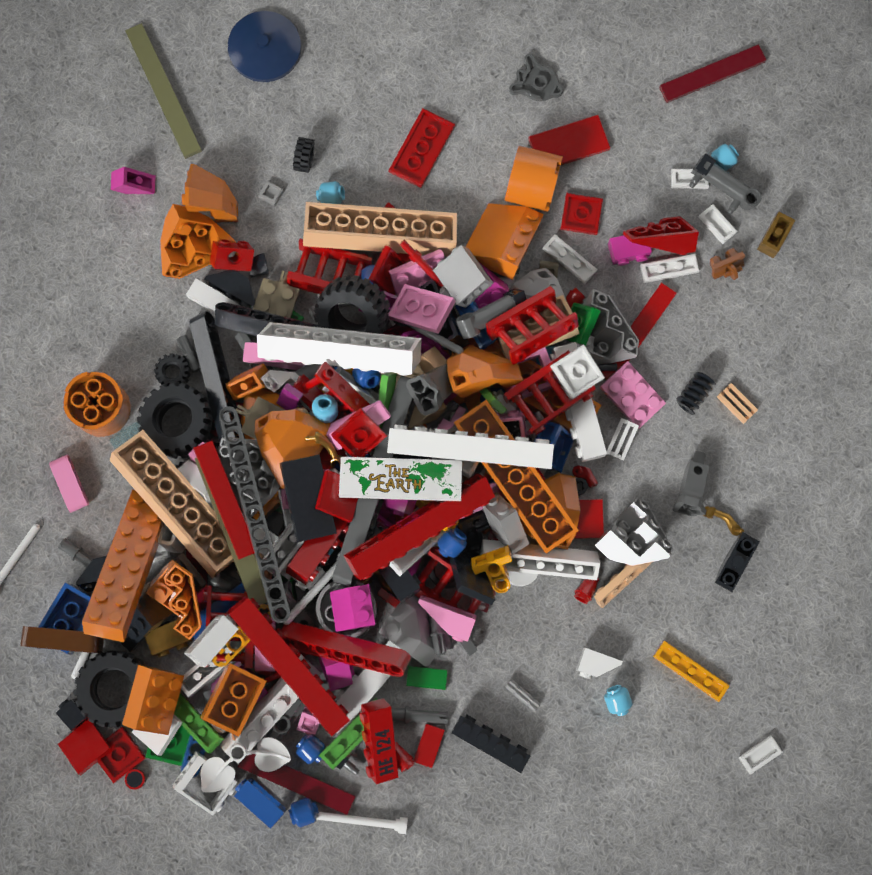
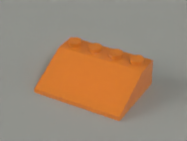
[466,203,544,280]

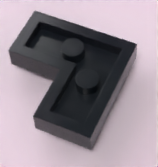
[457,509,490,552]

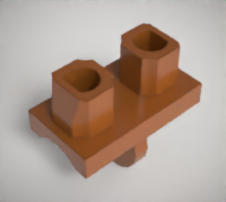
[710,248,745,280]

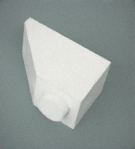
[576,648,623,679]

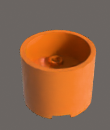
[505,145,563,212]
[63,372,131,437]

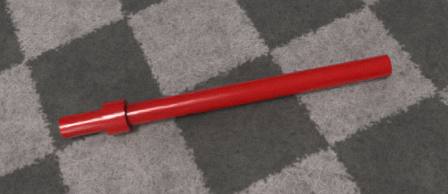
[399,239,444,288]

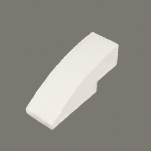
[186,279,240,314]

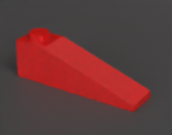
[623,216,699,255]

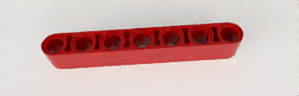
[280,622,411,677]

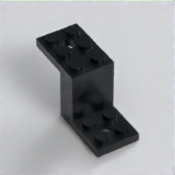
[121,553,207,652]

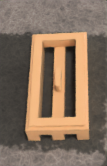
[717,383,758,424]

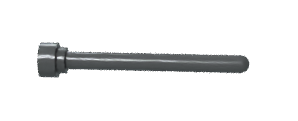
[393,321,463,354]

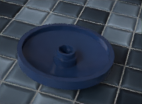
[228,11,301,82]

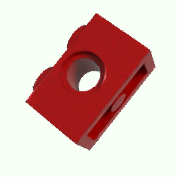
[210,239,254,271]

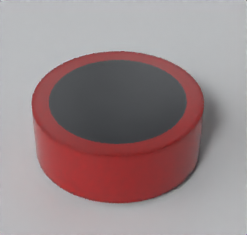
[125,769,146,790]

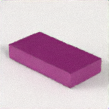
[276,383,303,410]

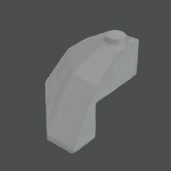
[378,595,436,668]

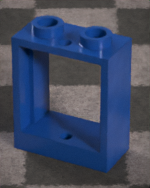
[534,422,574,473]
[234,778,287,829]

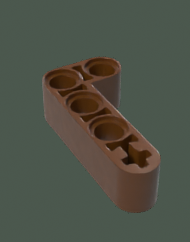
[20,626,104,653]

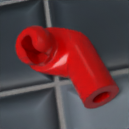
[572,465,598,488]

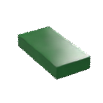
[406,666,448,690]

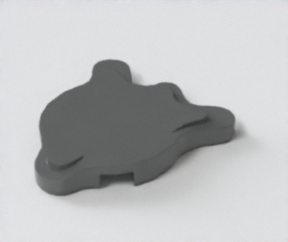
[509,53,563,101]

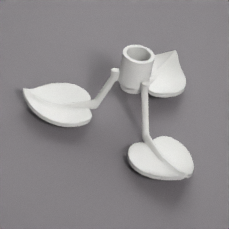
[201,724,291,792]

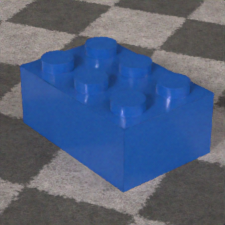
[38,583,91,655]

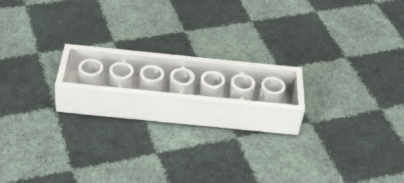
[257,322,421,376]
[387,425,554,469]

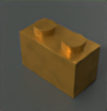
[757,212,796,258]
[145,620,192,658]

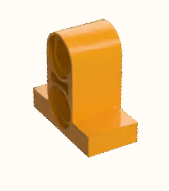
[471,545,512,593]

